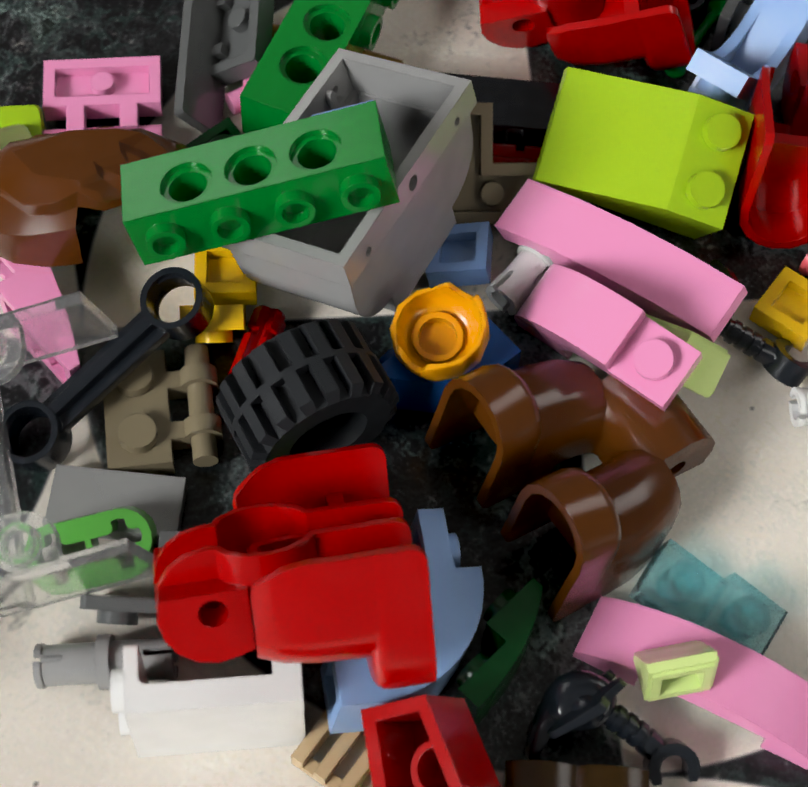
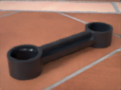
[0,267,214,473]

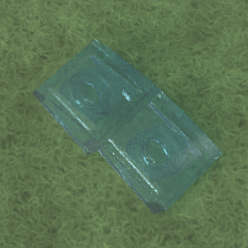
[628,539,788,655]

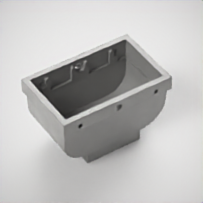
[221,48,477,317]

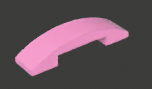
[572,596,808,770]

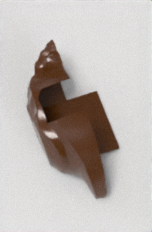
[0,126,188,267]

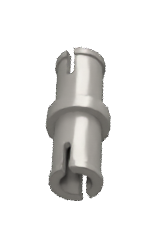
[33,634,179,690]

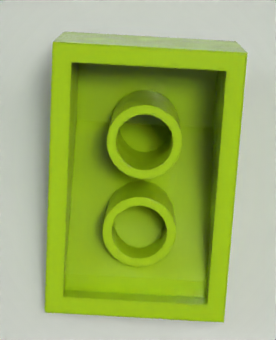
[532,67,755,239]

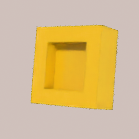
[194,247,257,305]
[749,266,808,352]
[179,304,246,343]

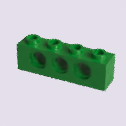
[240,0,399,133]
[120,100,400,265]

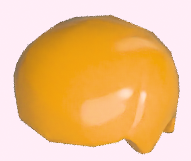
[389,282,490,381]

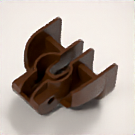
[425,359,715,622]

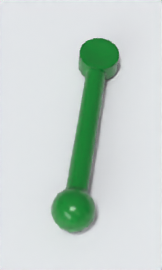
[665,0,727,79]

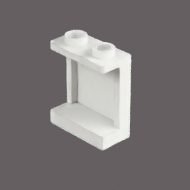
[110,644,305,758]

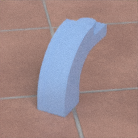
[686,0,808,112]
[320,508,484,734]

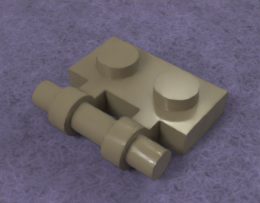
[103,344,223,475]

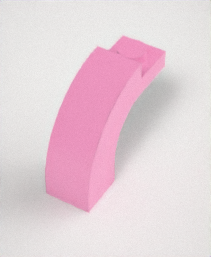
[514,264,703,412]

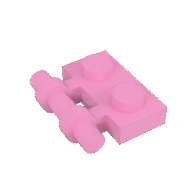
[43,56,163,136]

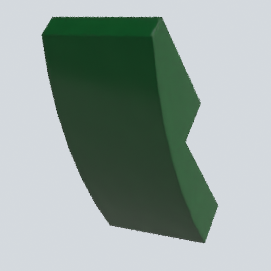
[455,578,543,726]

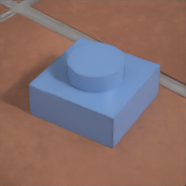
[425,221,493,288]

